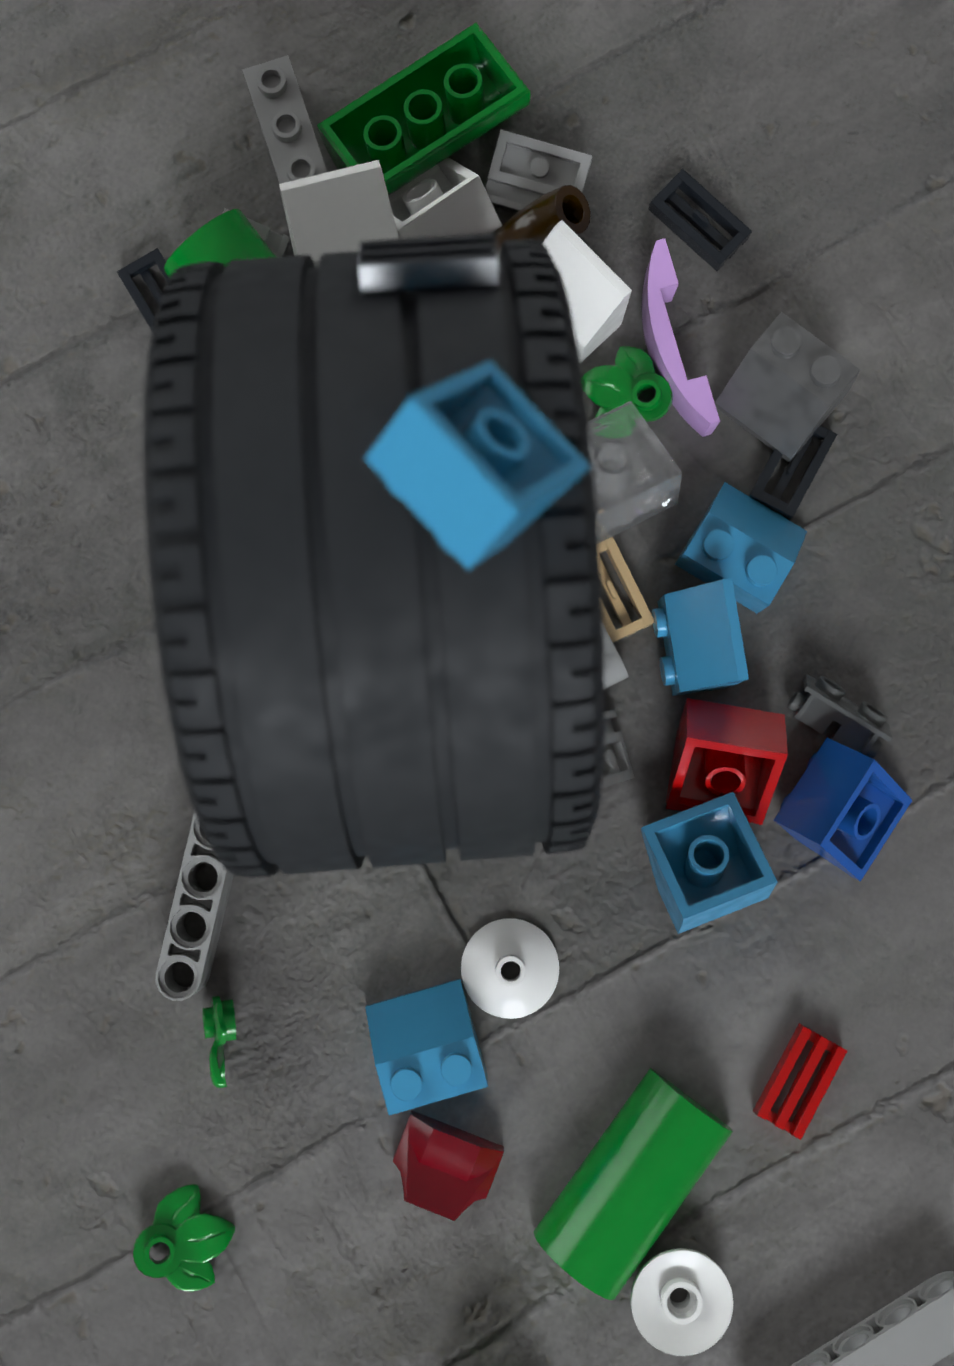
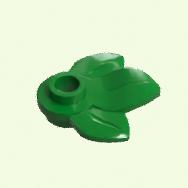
[582,346,673,438]
[202,996,236,1088]
[133,1184,235,1292]

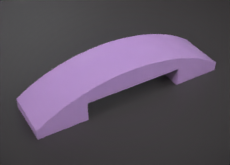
[642,238,720,437]

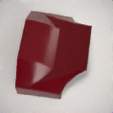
[393,1110,504,1221]

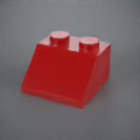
[666,698,788,825]

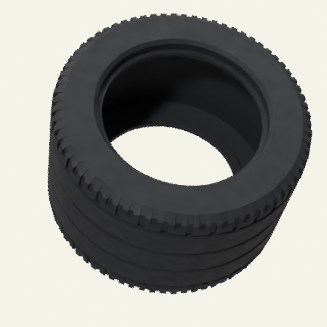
[143,240,605,877]

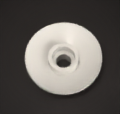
[461,918,559,1019]
[631,1248,733,1356]

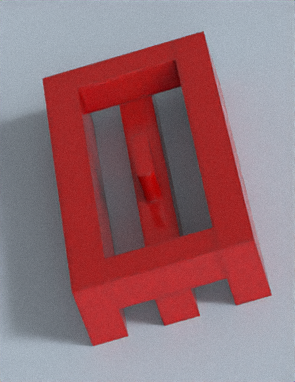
[753,1023,847,1140]

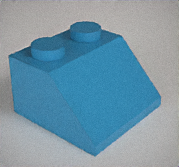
[364,360,591,570]
[675,482,807,614]
[652,578,749,696]
[641,792,778,934]
[365,978,488,1116]

